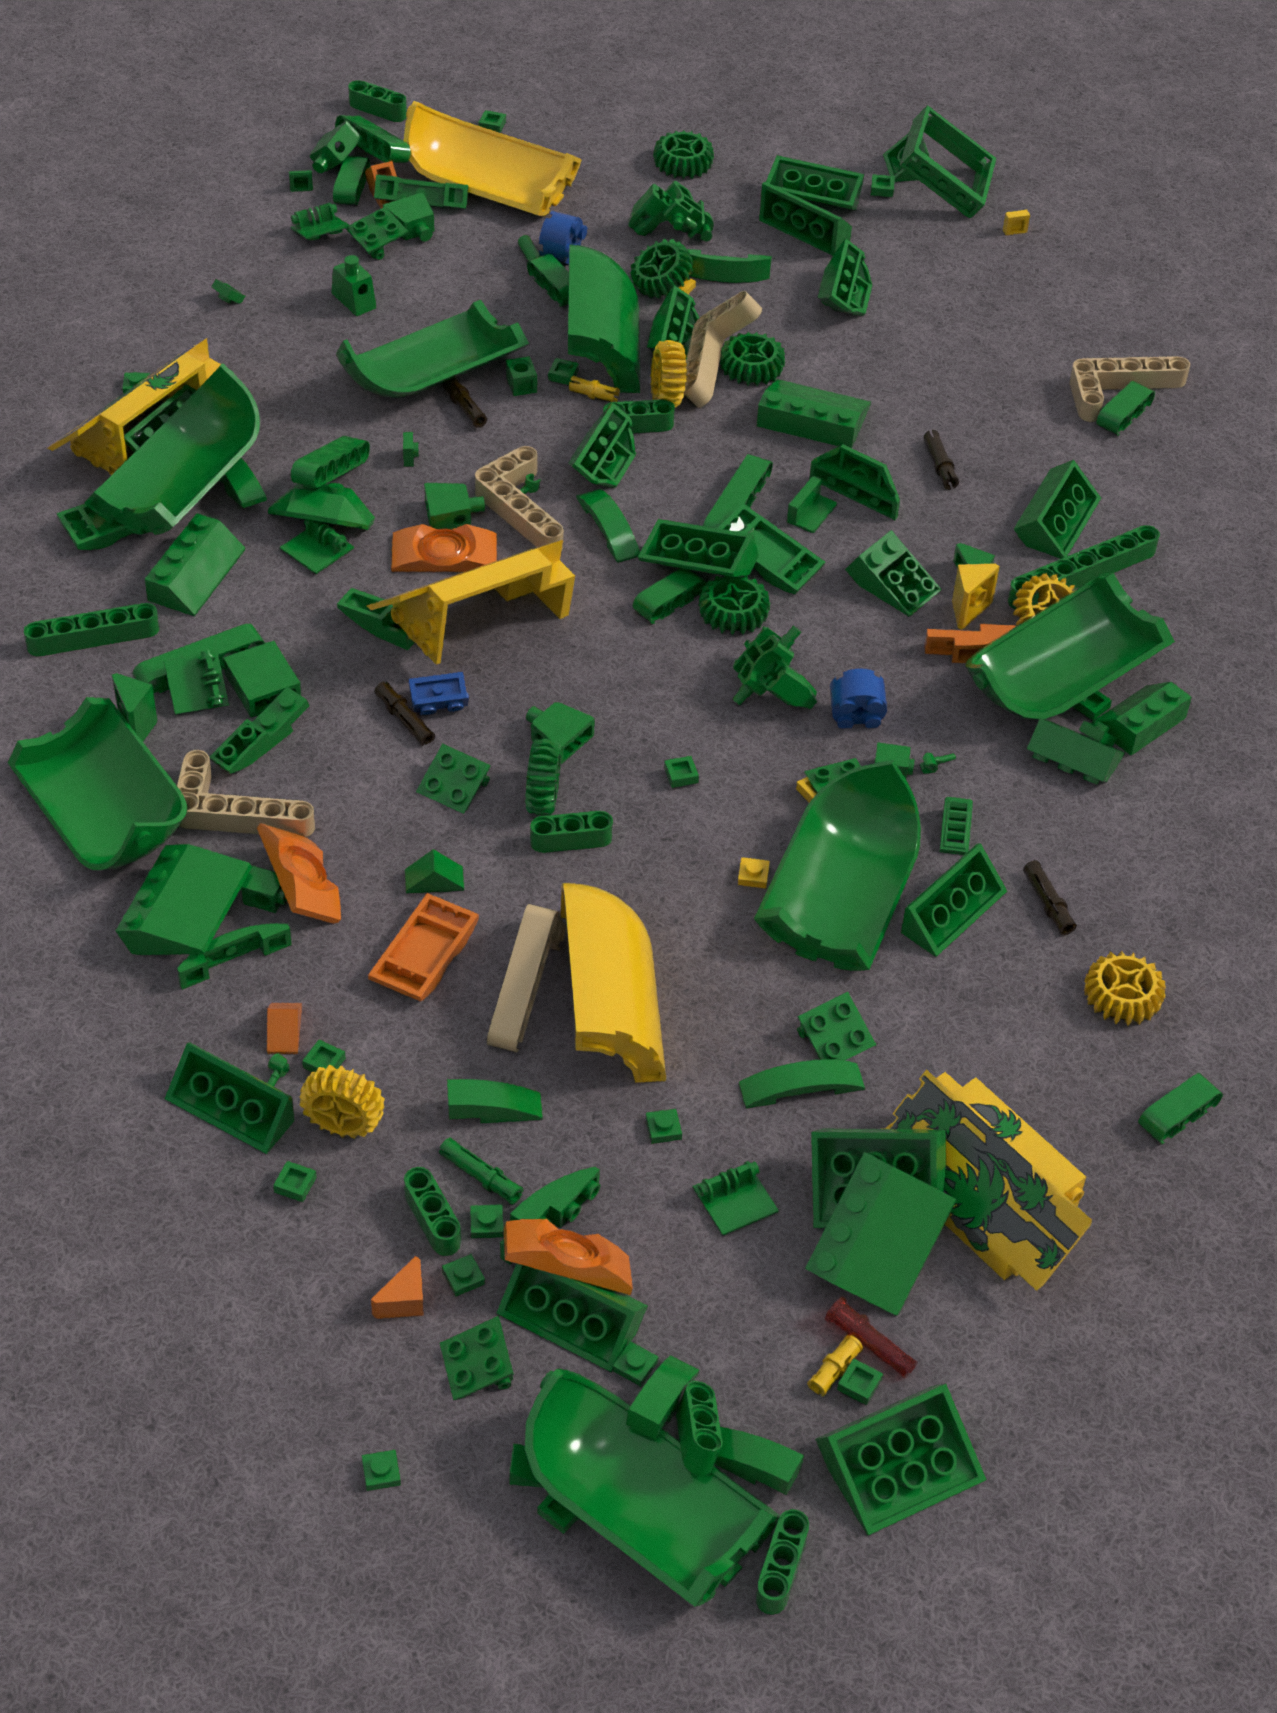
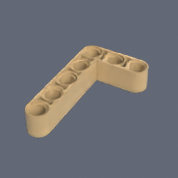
[684,291,762,408]
[1070,356,1190,422]
[475,446,564,551]
[177,750,315,837]
[487,904,566,1052]

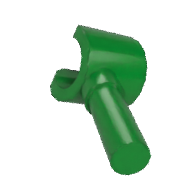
[520,474,541,494]
[920,753,956,774]
[267,1053,290,1087]

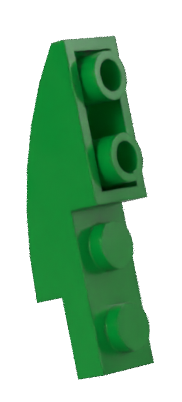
[209,687,309,774]
[500,1167,601,1265]

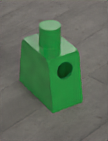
[309,121,362,173]
[383,192,435,242]
[331,255,376,317]
[424,483,485,529]
[526,702,595,764]

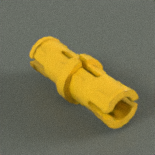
[569,376,620,402]
[807,1335,863,1397]

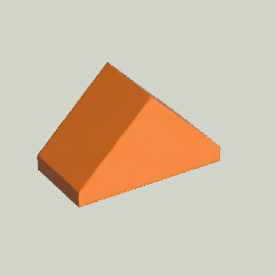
[267,1003,302,1054]
[371,1256,424,1319]

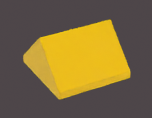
[952,564,1000,630]

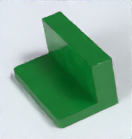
[787,476,837,533]

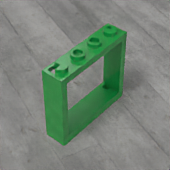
[900,105,997,218]

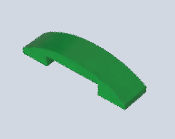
[374,174,468,209]
[688,249,772,283]
[576,489,640,563]
[177,923,292,990]
[739,1059,865,1109]

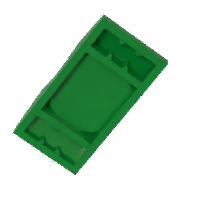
[717,503,825,594]
[57,504,148,550]

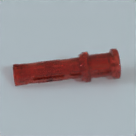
[825,1297,918,1379]

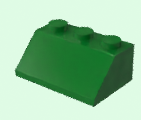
[1091,682,1192,756]
[1027,719,1125,785]

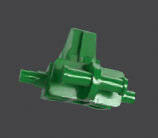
[628,181,714,242]
[732,625,818,709]

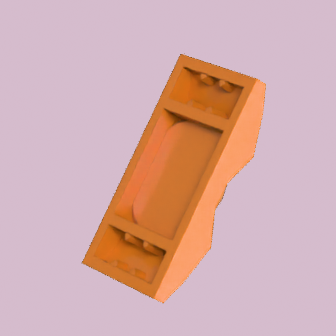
[391,524,497,572]
[257,823,341,924]
[368,893,479,1002]
[504,1219,633,1295]

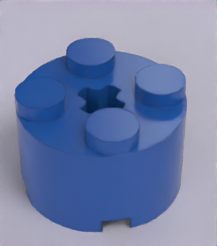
[539,211,587,264]
[830,669,887,728]

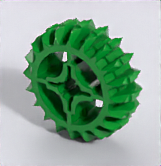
[653,130,714,180]
[630,238,694,299]
[720,331,785,387]
[698,575,770,636]
[525,739,561,816]

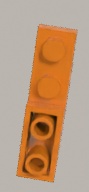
[924,624,1016,663]

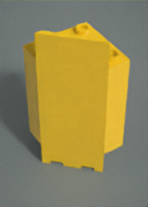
[367,540,575,665]

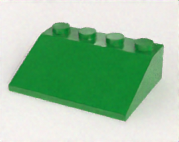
[756,379,871,448]
[115,844,252,955]
[811,1128,946,1228]
[805,1152,957,1316]
[815,1384,987,1535]

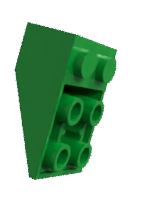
[845,530,942,617]

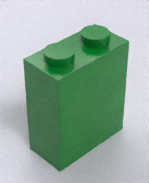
[223,640,301,718]

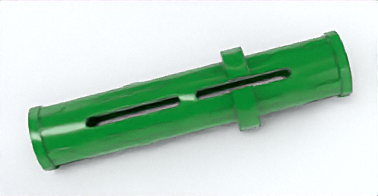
[439,1137,524,1205]

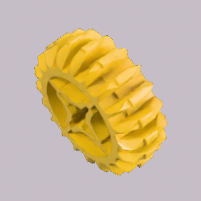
[650,340,687,407]
[1013,573,1075,625]
[1084,951,1166,1026]
[299,1065,385,1139]

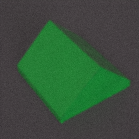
[883,133,929,182]
[112,673,158,741]

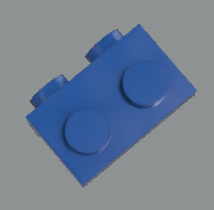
[408,672,469,715]

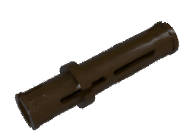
[442,377,488,428]
[923,430,959,490]
[374,681,435,746]
[1023,860,1077,935]

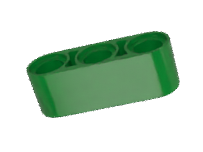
[348,80,407,122]
[333,156,370,205]
[527,254,569,307]
[1096,381,1155,436]
[603,399,675,433]
[632,568,707,624]
[530,811,613,853]
[1138,1073,1223,1145]
[404,1167,461,1256]
[676,1381,723,1476]
[756,1509,809,1615]

